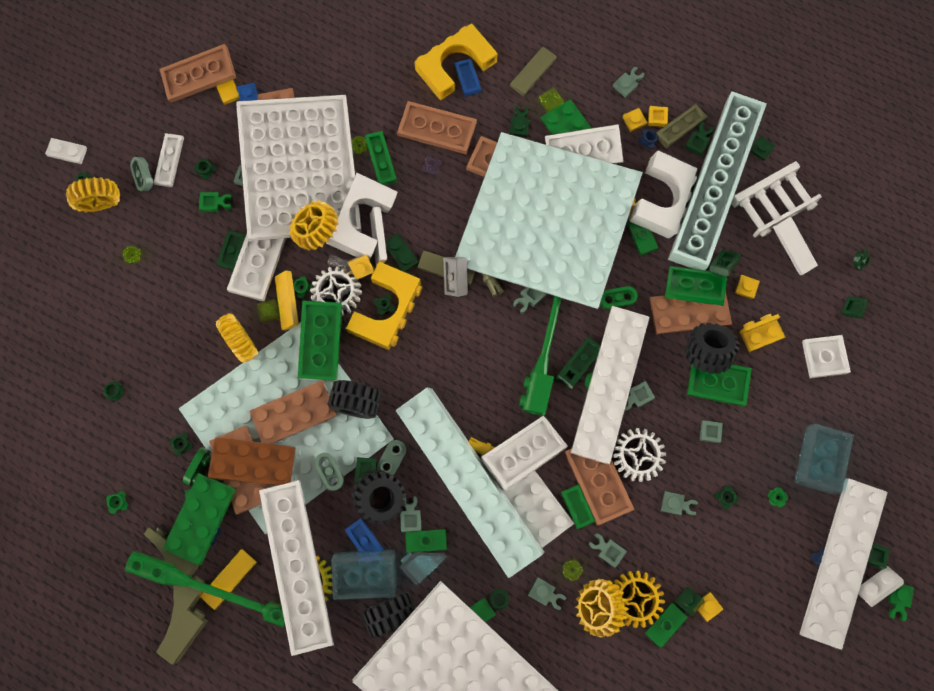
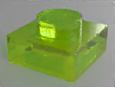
[539,88,564,112]
[257,299,280,323]

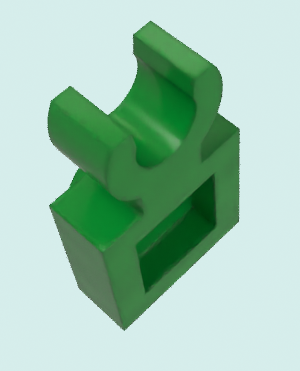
[199,192,233,212]
[888,585,914,621]

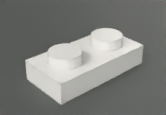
[45,138,87,164]
[858,566,904,607]

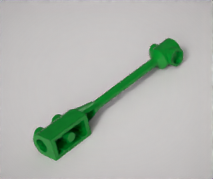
[519,296,562,416]
[125,551,285,627]

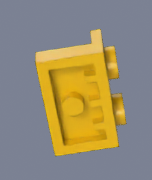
[740,314,785,352]

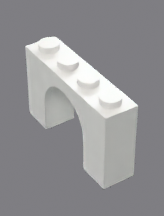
[629,151,697,239]
[326,173,398,259]

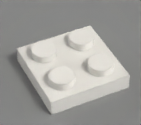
[802,335,851,378]

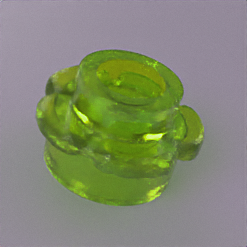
[351,136,368,154]
[123,246,142,264]
[563,560,583,581]

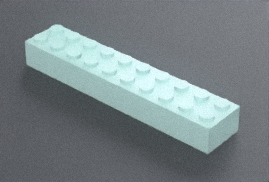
[668,91,767,270]
[396,387,544,578]

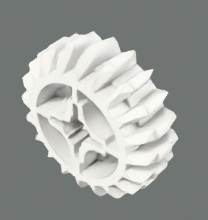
[310,266,362,316]
[612,428,666,482]

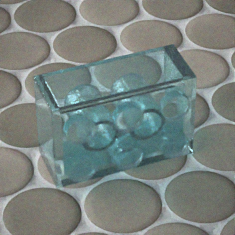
[794,423,854,495]
[331,550,397,600]

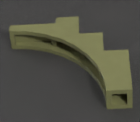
[144,527,208,665]

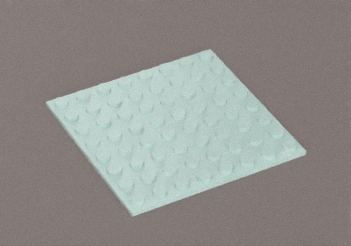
[455,132,643,309]
[179,322,394,534]

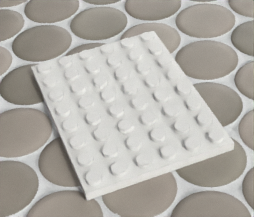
[236,95,361,241]
[352,581,558,691]

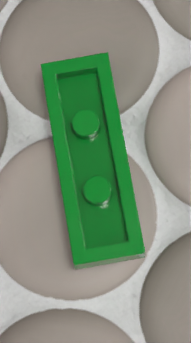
[365,131,397,185]

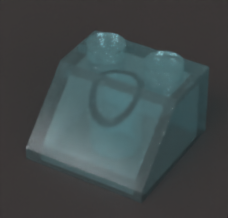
[400,552,448,586]

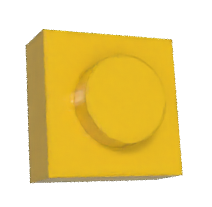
[648,106,668,127]
[622,108,647,132]
[348,254,374,280]
[735,275,760,299]
[698,592,723,622]

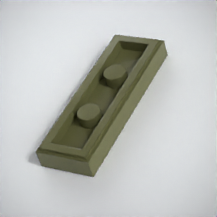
[510,47,557,96]
[656,104,708,149]
[417,250,476,286]

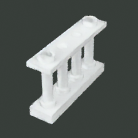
[731,161,822,238]

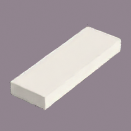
[153,133,184,187]
[370,207,387,266]
[773,217,818,275]

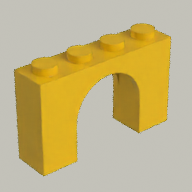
[415,23,498,101]
[346,262,422,350]

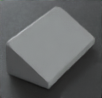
[443,257,468,297]

